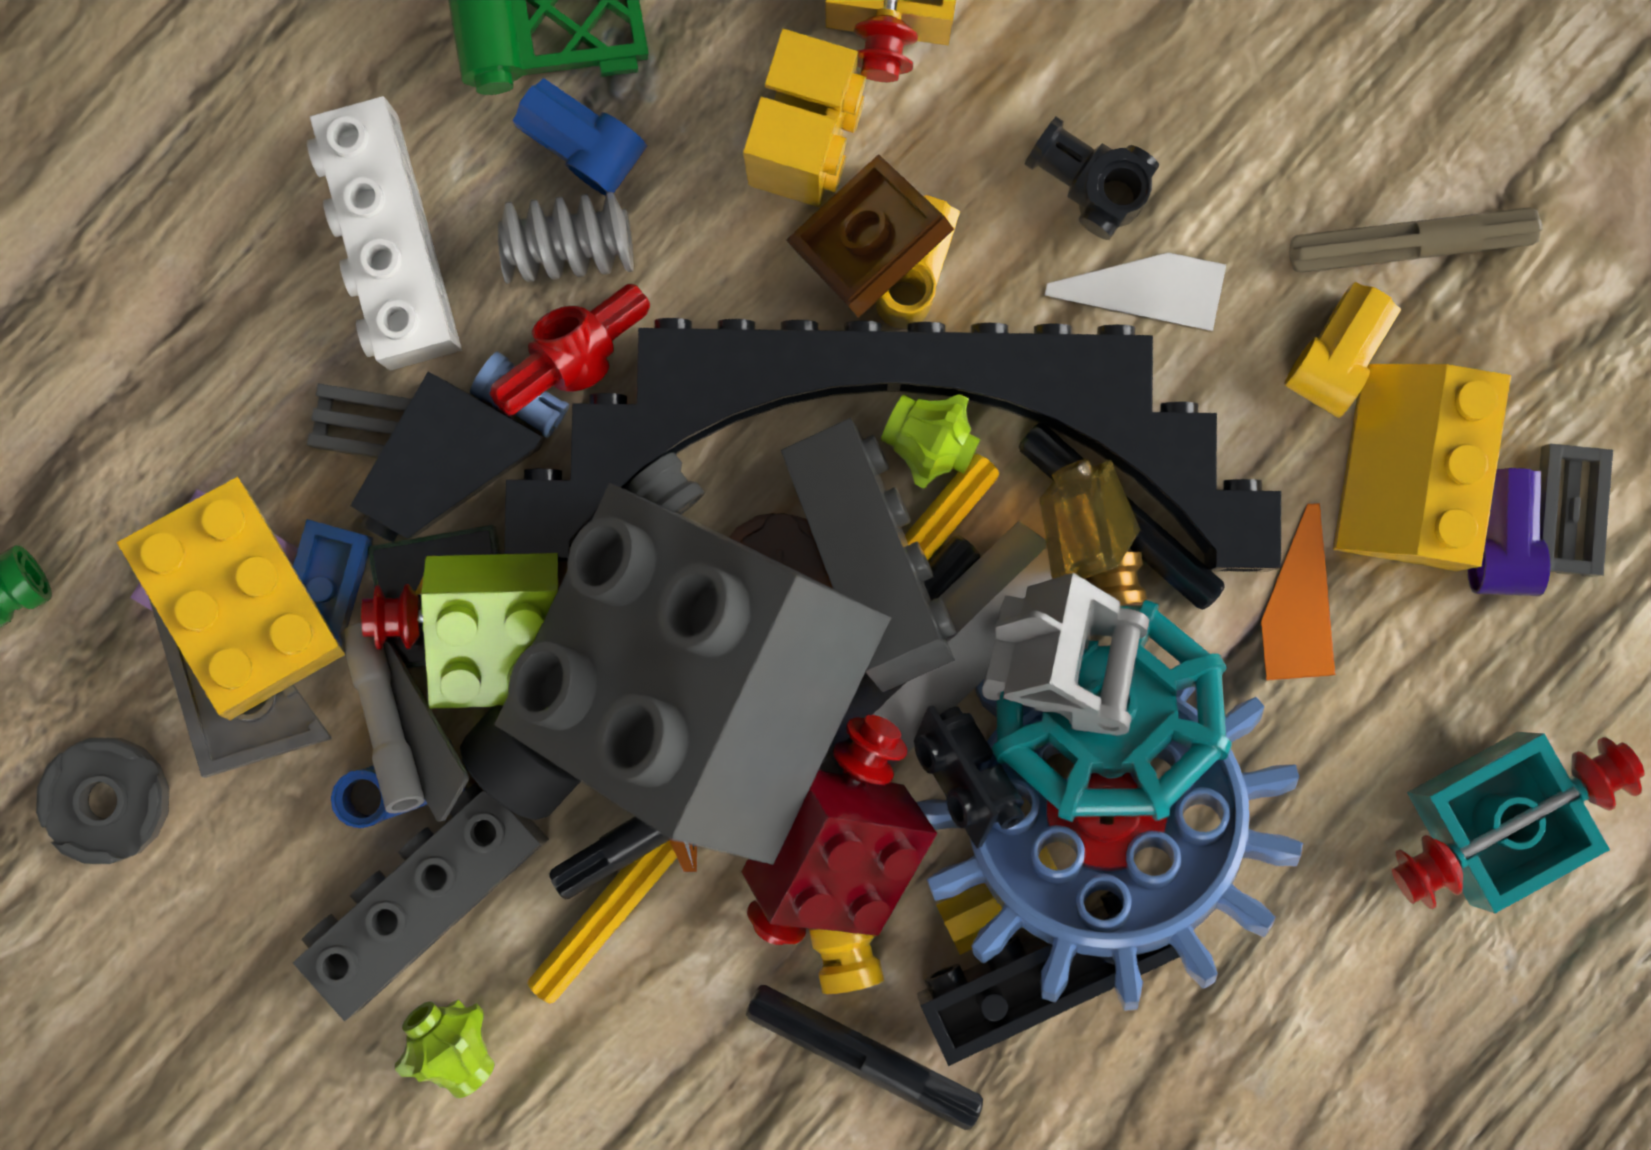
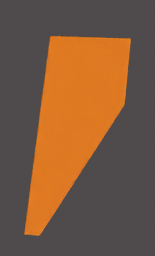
[1261,503,1335,680]

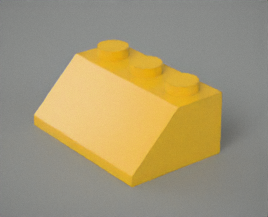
[1333,364,1511,571]

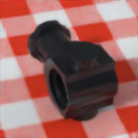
[1024,116,1159,240]

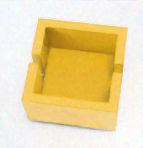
[743,28,866,208]

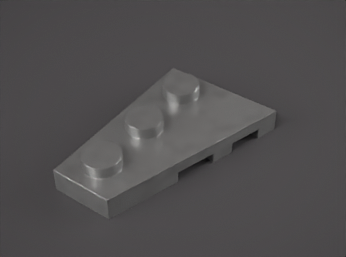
[149,598,333,778]

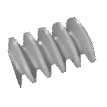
[498,192,634,284]

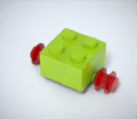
[361,553,559,709]

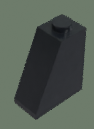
[350,372,546,542]

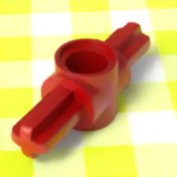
[489,283,651,416]

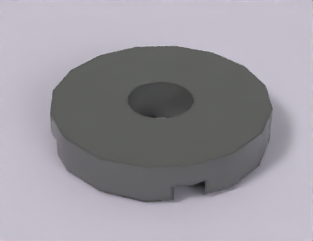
[36,737,169,864]

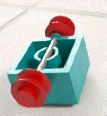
[1392,732,1645,914]

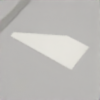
[1045,252,1226,331]

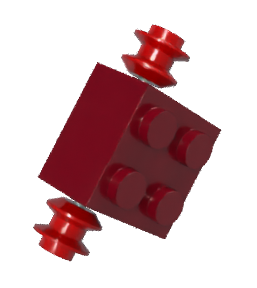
[741,715,938,945]

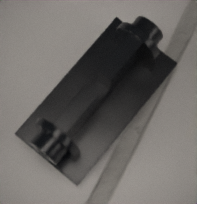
[914,705,1025,849]

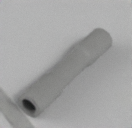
[341,623,425,813]

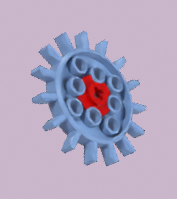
[917,645,1303,1011]

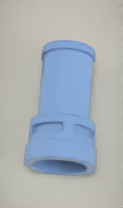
[470,351,570,438]

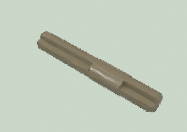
[1289,207,1542,273]

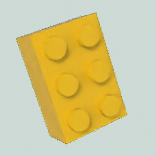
[116,476,345,721]

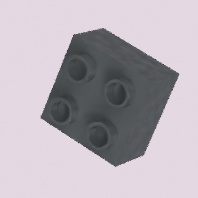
[494,483,891,864]

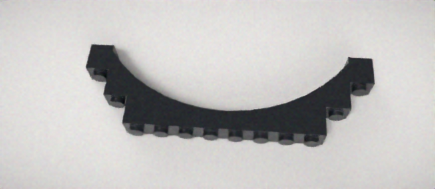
[504,318,1281,572]

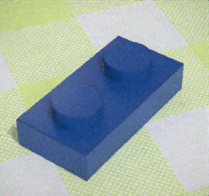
[293,519,374,659]

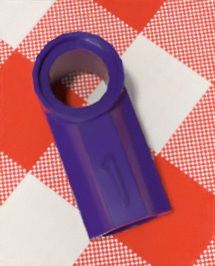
[1467,468,1551,596]

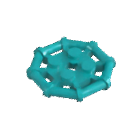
[992,600,1232,822]

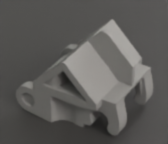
[982,573,1149,735]

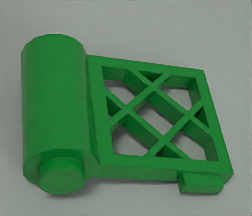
[448,0,649,95]

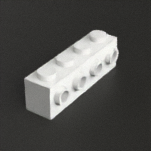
[307,96,462,371]

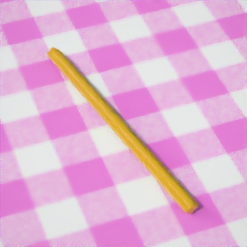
[527,453,1000,1004]

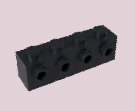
[917,891,1180,1067]

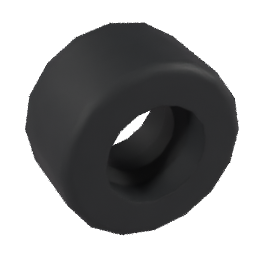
[460,705,581,820]

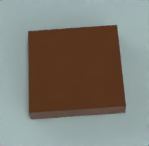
[786,154,954,318]

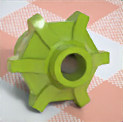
[881,394,981,489]
[395,999,495,1098]

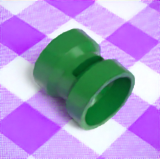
[0,545,52,627]

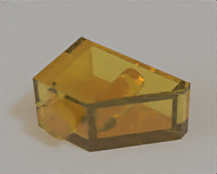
[1039,459,1140,579]

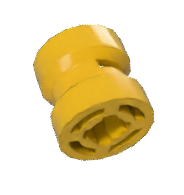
[809,928,884,994]

